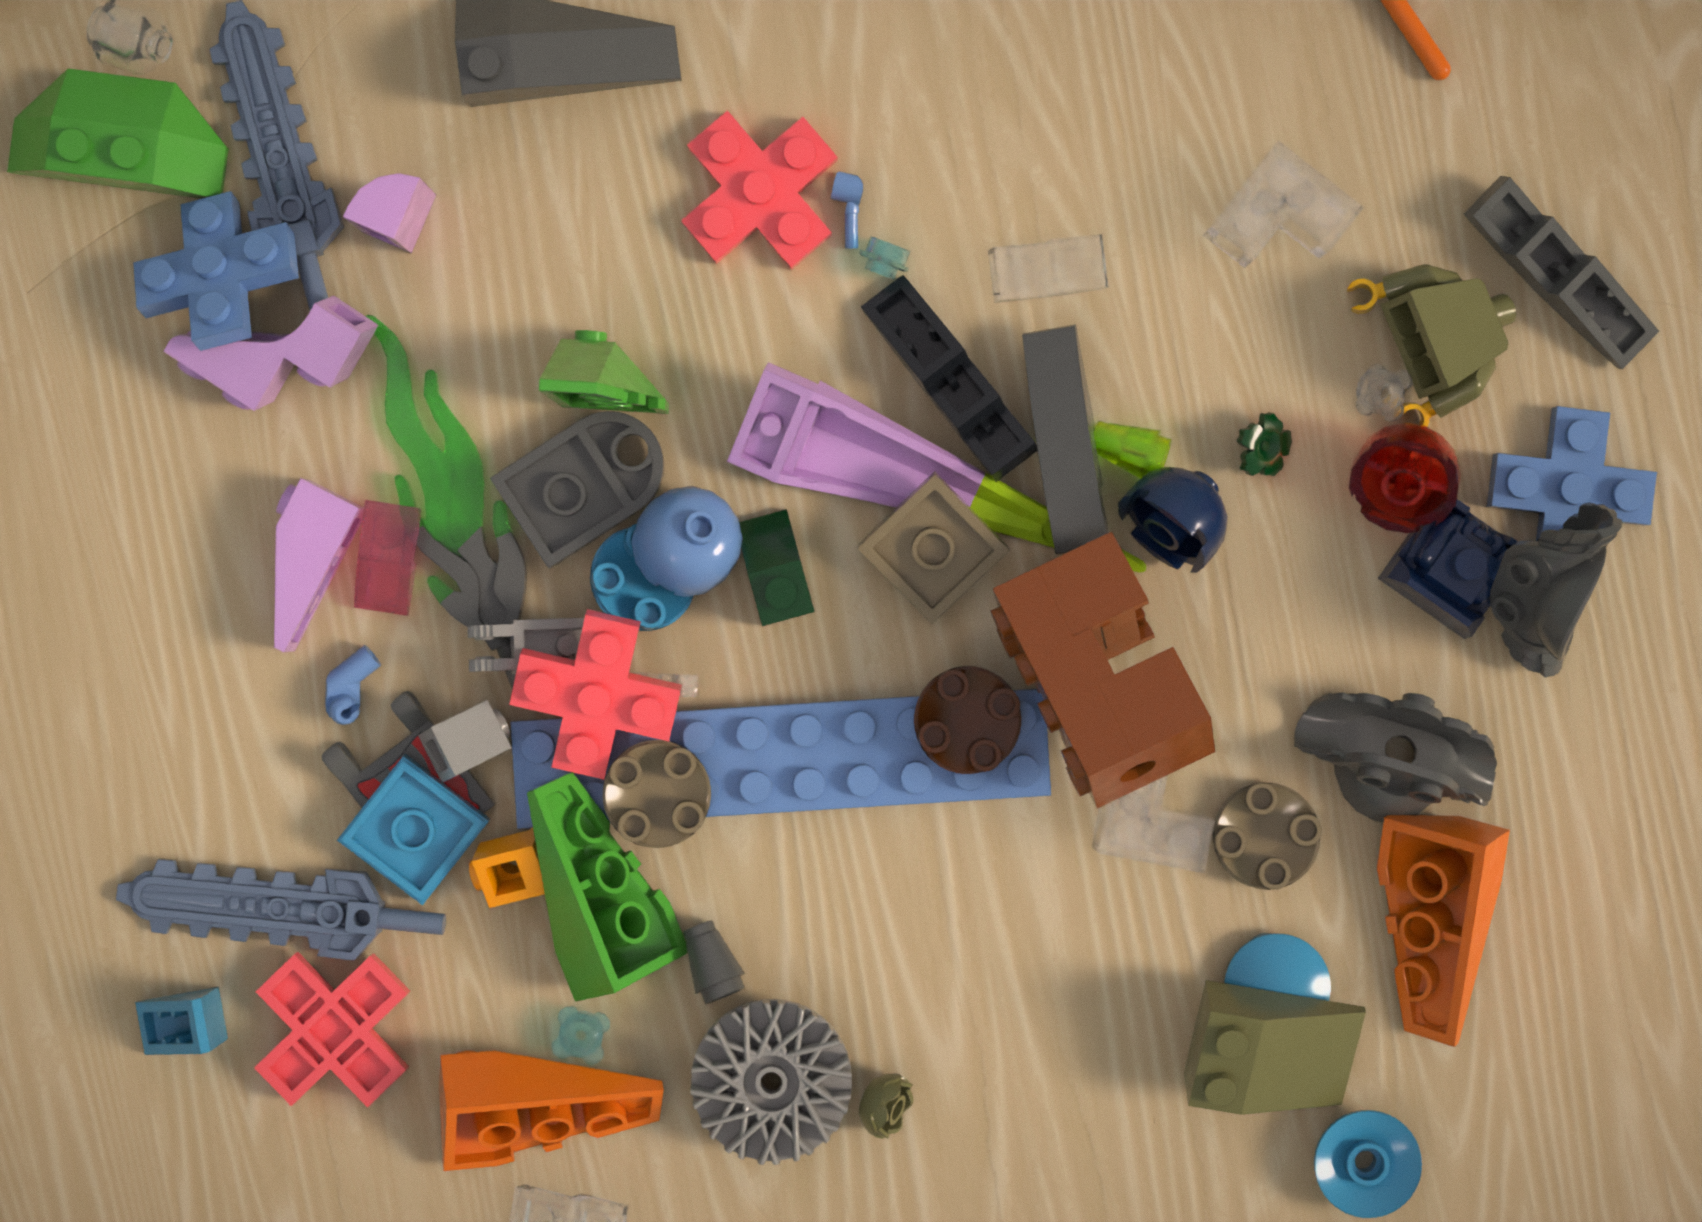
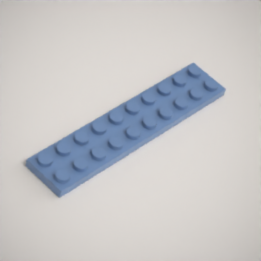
[510,689,1051,829]

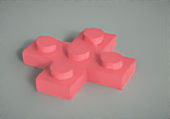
[681,110,838,270]
[509,609,682,780]
[254,952,410,1108]

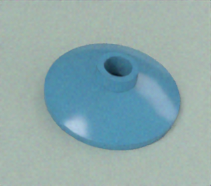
[1314,1110,1422,1218]

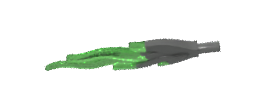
[366,315,527,689]

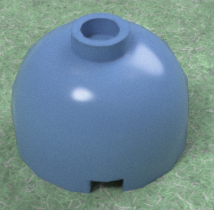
[631,486,743,597]

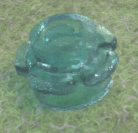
[859,236,911,280]

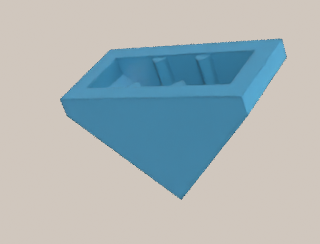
[135,987,228,1055]

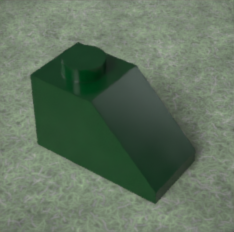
[739,509,815,626]

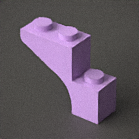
[163,295,379,411]

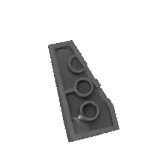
[455,0,682,107]

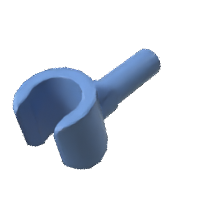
[831,172,863,249]

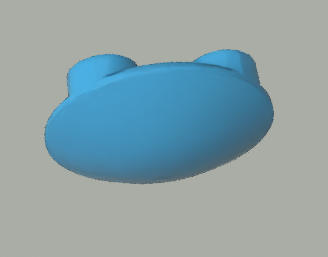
[590,524,693,631]
[1224,933,1331,1001]

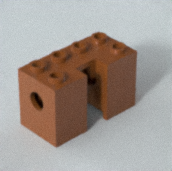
[990,531,1215,809]

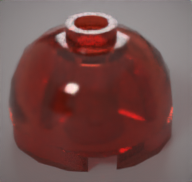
[1349,422,1461,533]

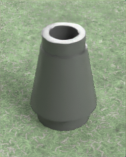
[683,920,745,1004]

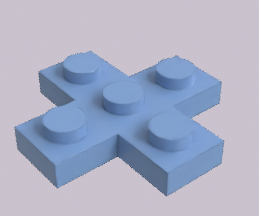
[133,191,299,351]
[1487,406,1657,541]

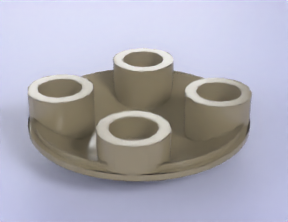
[603,740,711,848]
[1213,783,1322,890]

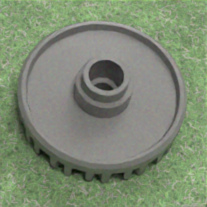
[690,999,852,1165]

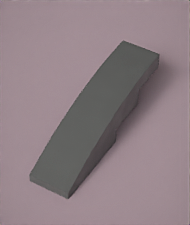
[1464,176,1659,370]
[1022,324,1109,554]

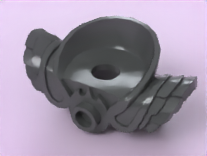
[1489,502,1622,677]
[1294,692,1497,822]

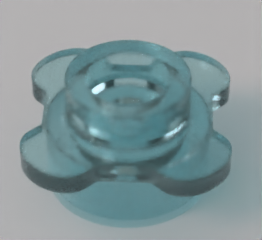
[552,1006,610,1065]

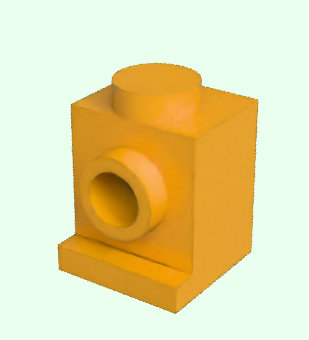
[469,827,545,908]

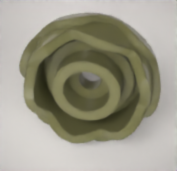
[859,1073,914,1139]

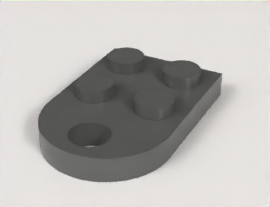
[490,411,664,569]

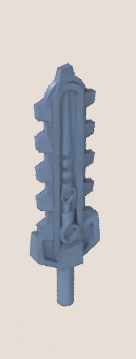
[209,0,344,310]
[116,859,446,961]

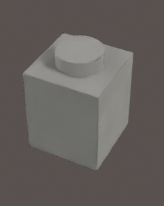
[418,700,512,783]

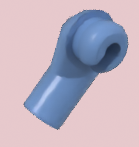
[325,645,381,725]

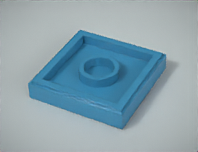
[337,754,490,905]

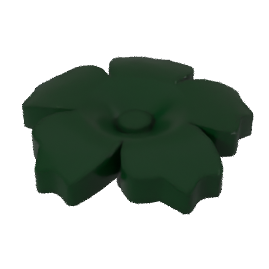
[1237,412,1292,476]

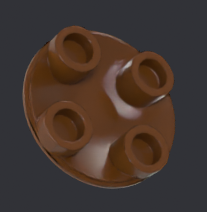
[914,666,1021,774]

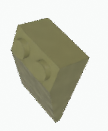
[1184,980,1366,1115]

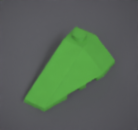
[539,330,669,414]
[527,772,688,1002]

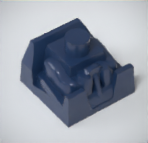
[1378,491,1518,639]

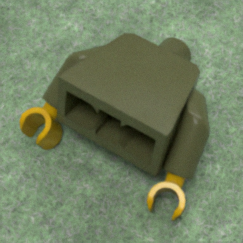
[1347,264,1516,435]

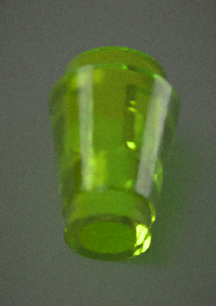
[1093,421,1172,479]

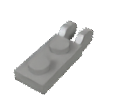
[467,618,584,674]

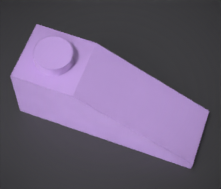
[274,478,368,652]

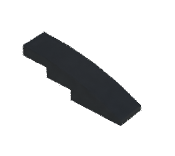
[861,275,1038,482]

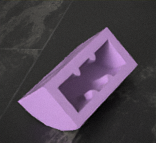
[343,173,436,253]

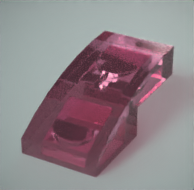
[354,500,422,616]

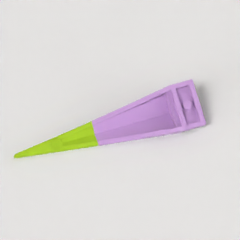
[727,362,1146,573]

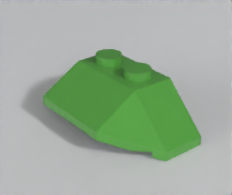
[7,68,229,199]

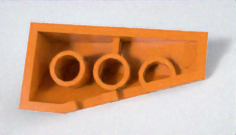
[1377,815,1510,1047]
[439,1050,664,1171]

